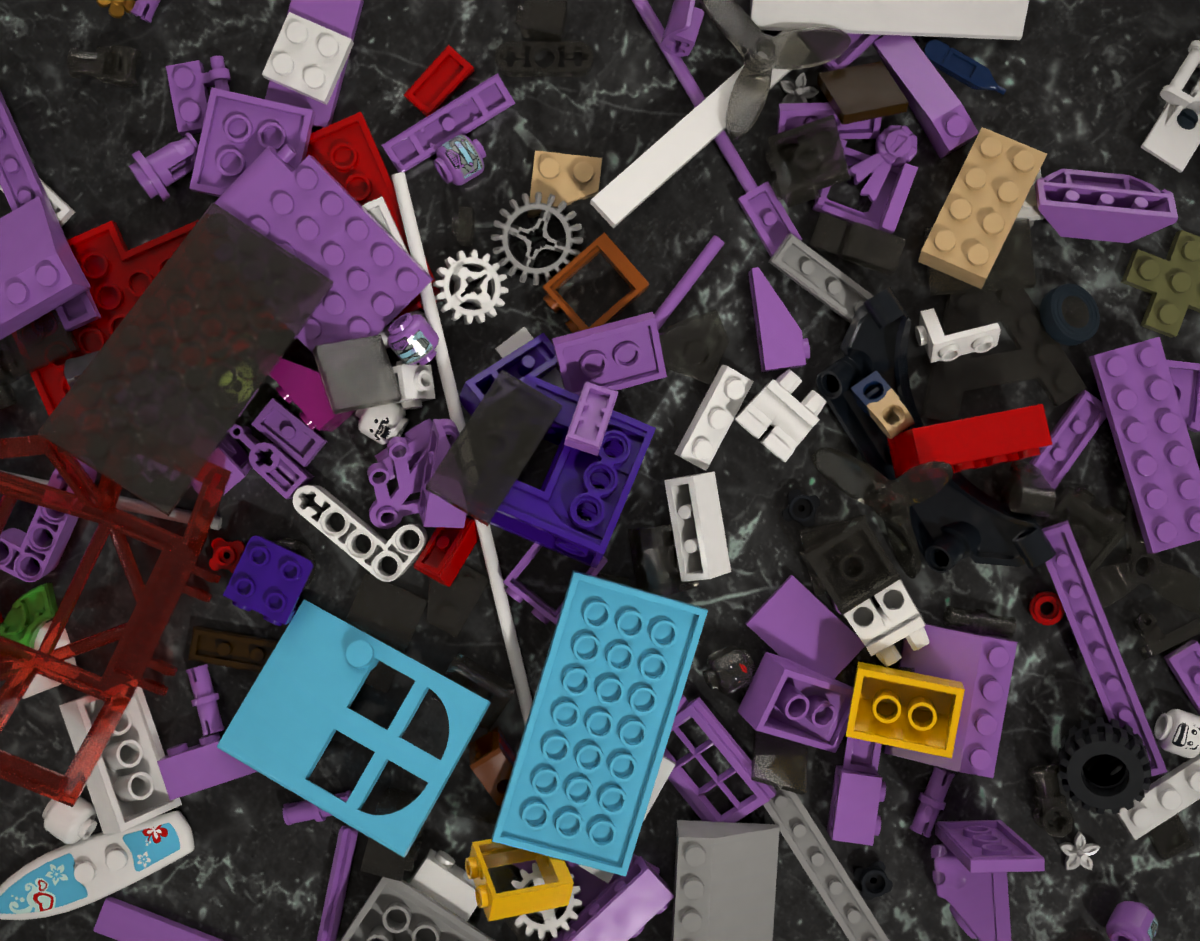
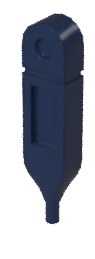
[922,40,1006,95]

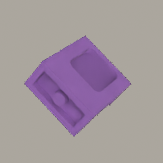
[810,139,918,237]

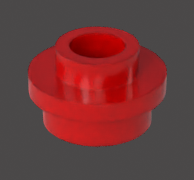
[1029,591,1065,625]

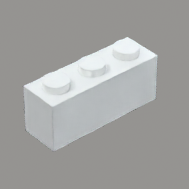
[664,471,731,582]

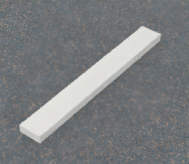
[590,31,809,228]

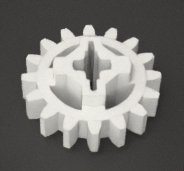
[433,249,508,325]
[511,862,582,940]

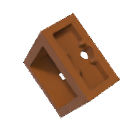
[542,232,650,333]

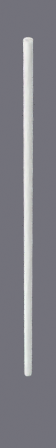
[391,172,533,726]

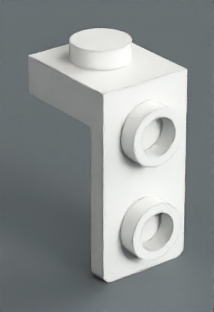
[915,308,1001,363]

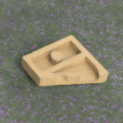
[528,150,602,218]

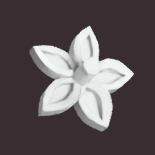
[1059,831,1100,870]

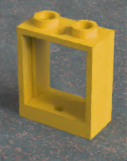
[465,839,574,922]

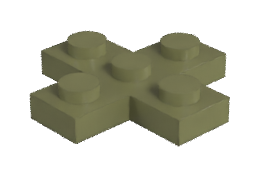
[1121,230,1200,338]

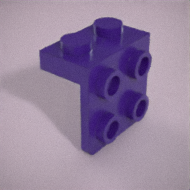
[223,535,314,626]

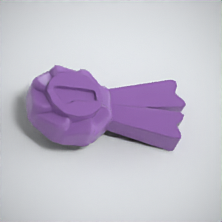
[847,125,917,202]

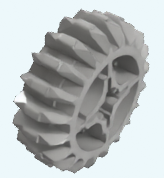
[491,192,583,285]

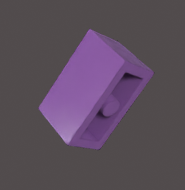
[827,765,886,846]

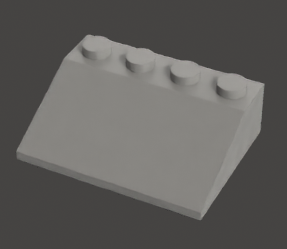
[671,820,780,941]
[340,870,496,941]

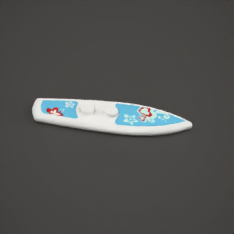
[0,811,195,920]

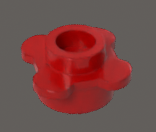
[209,538,245,573]

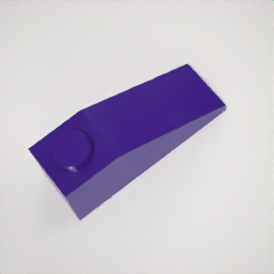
[459,333,558,425]

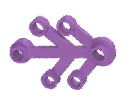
[367,419,465,529]

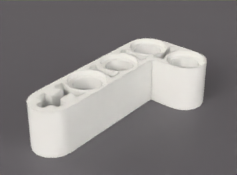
[292,485,428,582]

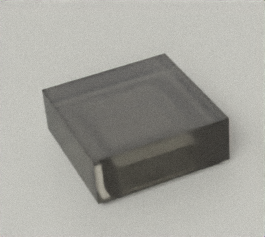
[1147,814,1194,861]

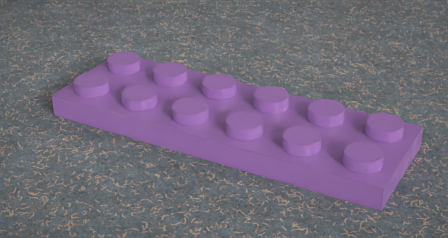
[1089,337,1200,554]

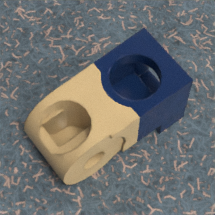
[851,371,914,439]

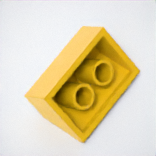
[846,661,965,758]

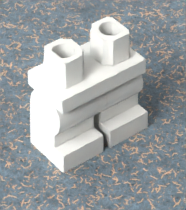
[734,369,827,462]
[840,571,930,667]

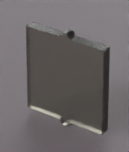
[751,729,808,795]

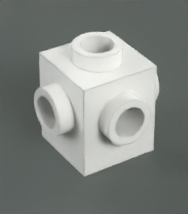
[378,361,436,410]

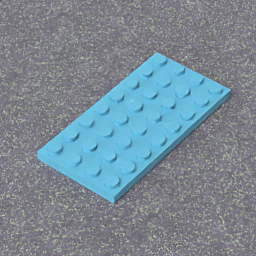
[492,570,708,877]

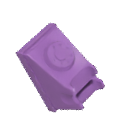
[931,843,1012,941]

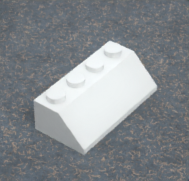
[59,678,182,834]

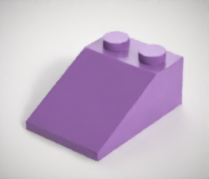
[737,652,853,753]

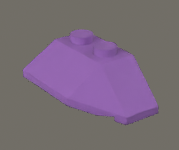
[1034,169,1178,243]

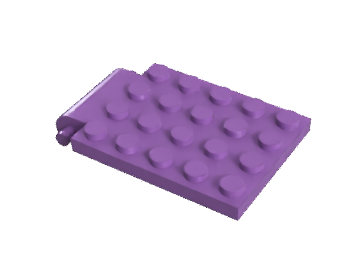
[205,144,434,376]

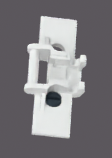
[1141,40,1200,173]

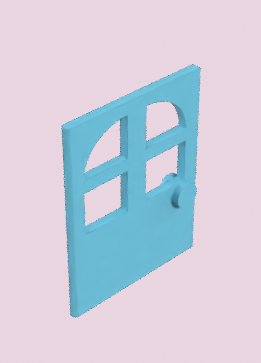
[217,599,491,857]

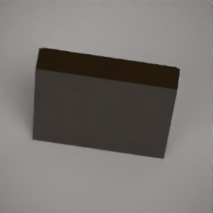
[817,61,909,125]

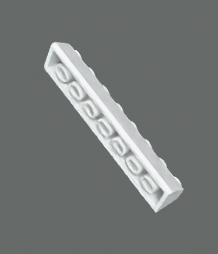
[750,0,1029,40]

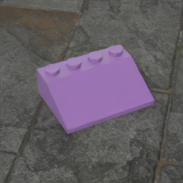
[0,196,91,340]
[883,623,1017,778]

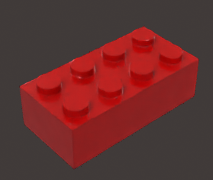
[887,404,1052,482]

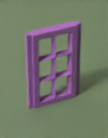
[664,697,777,823]

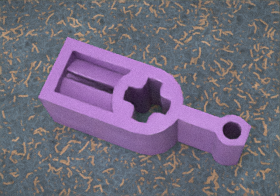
[229,424,314,499]

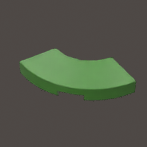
[0,583,59,665]

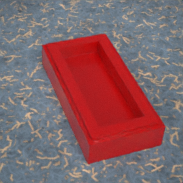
[404,45,475,117]

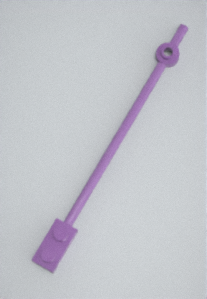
[632,0,802,257]

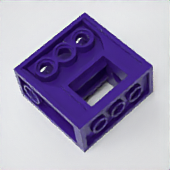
[469,374,656,568]

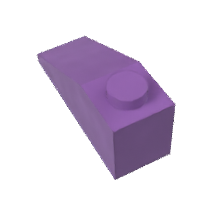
[748,267,810,372]
[418,419,472,528]

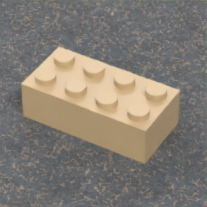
[918,127,1047,289]

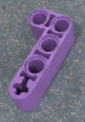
[0,457,97,582]

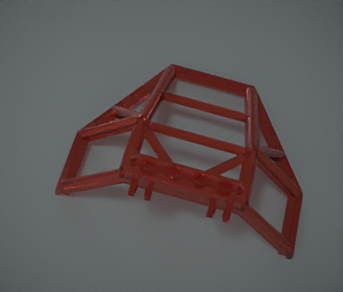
[0,426,232,807]

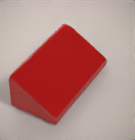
[413,517,479,587]

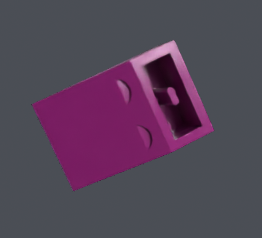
[250,347,361,432]

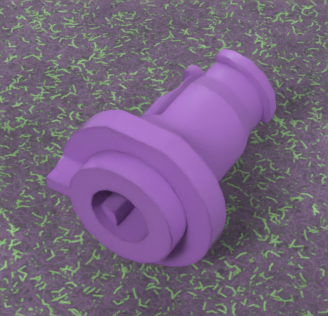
[128,132,199,202]

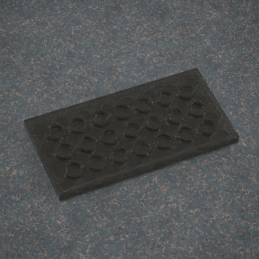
[38,202,334,516]

